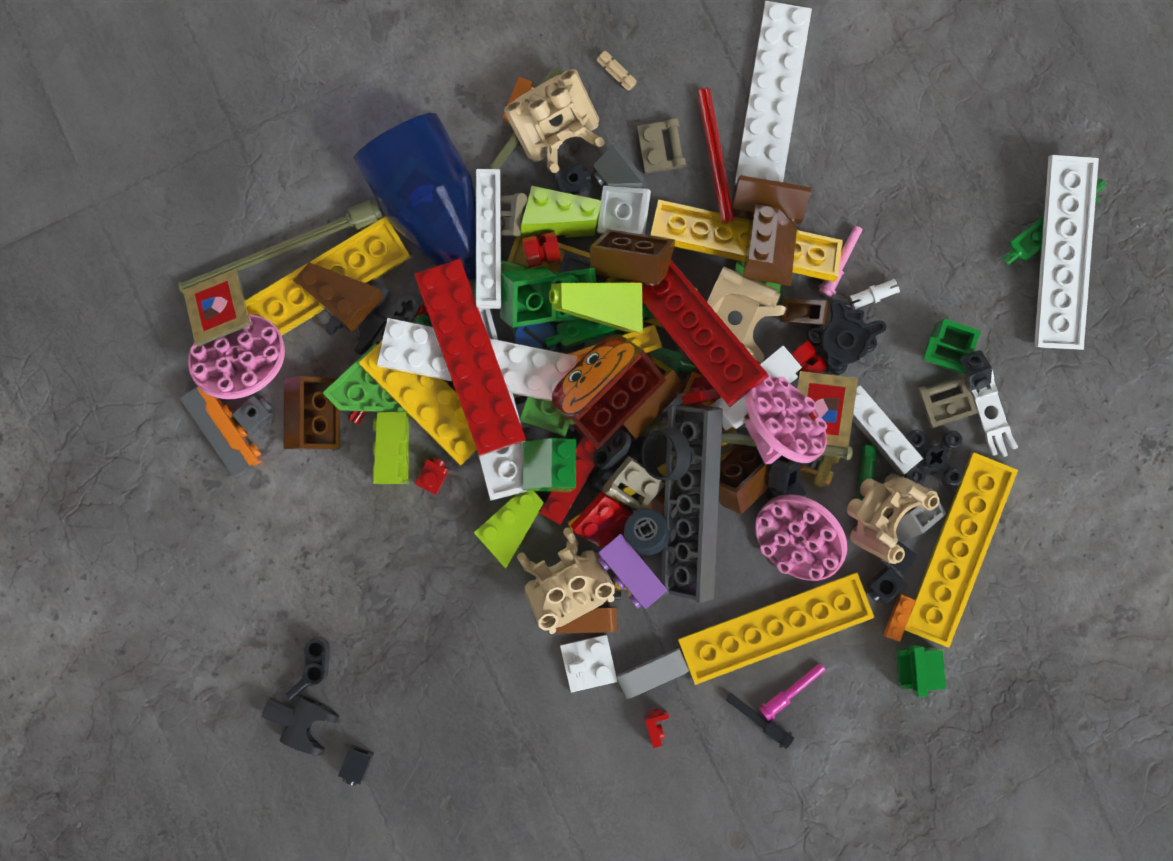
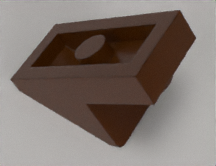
[781,298,828,327]

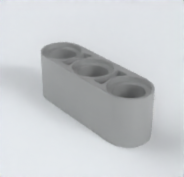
[616,648,689,699]

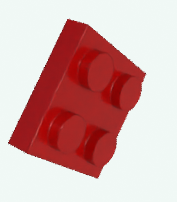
[571,491,634,549]

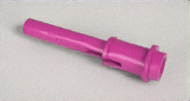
[759,663,826,720]

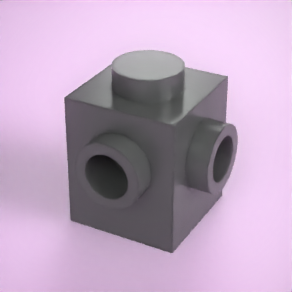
[232,396,274,433]

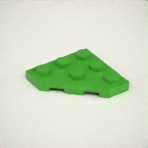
[323,344,406,412]

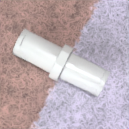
[849,278,900,310]

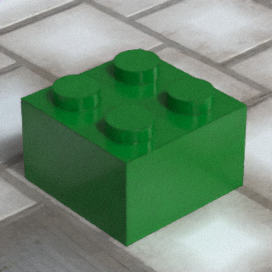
[500,266,557,328]

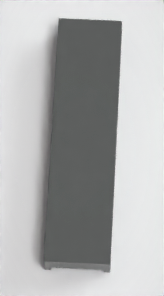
[661,403,723,603]

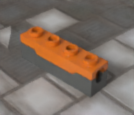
[180,386,262,477]

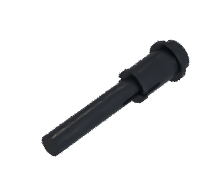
[726,693,794,749]

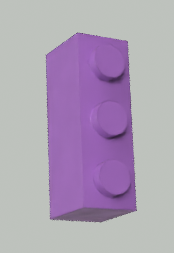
[598,534,668,609]

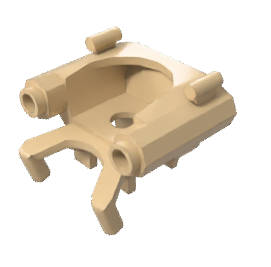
[504,69,604,173]
[707,267,786,363]
[847,473,939,564]
[517,528,614,634]

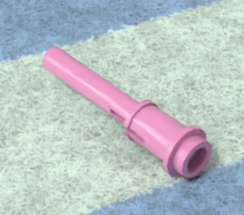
[818,226,863,298]

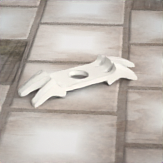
[971,370,1018,457]

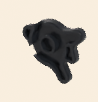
[821,299,886,370]

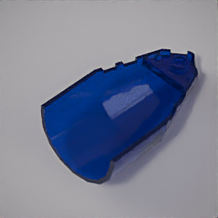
[353,113,476,280]

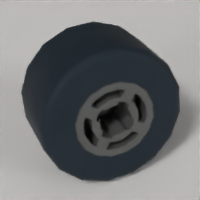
[624,509,669,556]

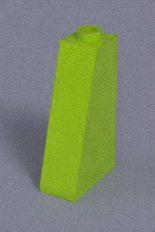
[549,283,643,332]

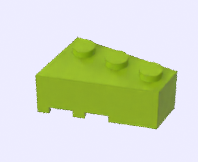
[520,186,601,240]
[373,412,409,484]
[474,491,545,569]

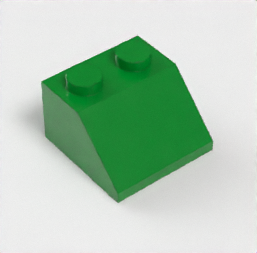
[522,438,576,492]

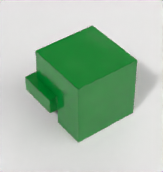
[922,319,981,374]
[896,645,946,697]

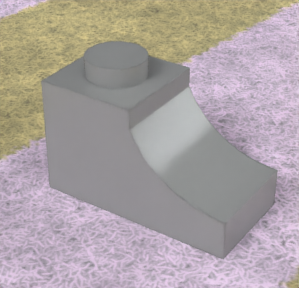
[896,502,946,542]

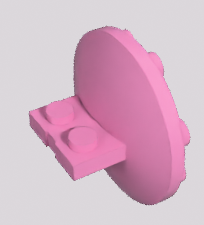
[188,314,285,399]
[744,376,827,464]
[755,495,847,581]

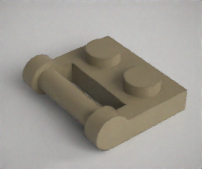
[637,119,687,174]
[500,193,527,237]
[917,373,978,428]
[603,456,665,512]

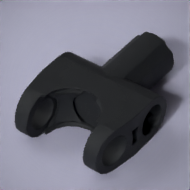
[326,280,391,355]
[587,430,654,493]
[261,695,339,756]

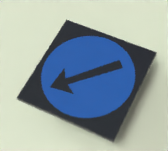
[511,321,561,353]

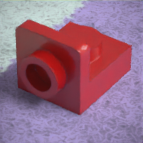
[682,377,721,405]
[415,457,449,495]
[644,708,669,749]

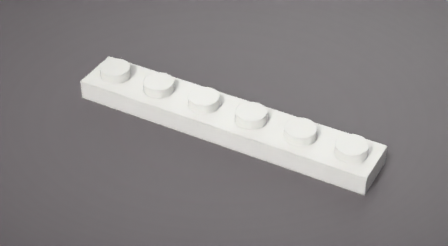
[476,169,501,309]

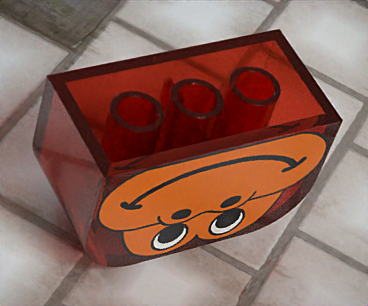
[552,335,666,449]

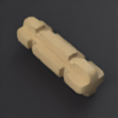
[597,51,637,91]

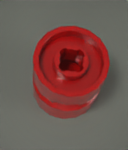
[522,231,561,268]
[791,340,828,377]

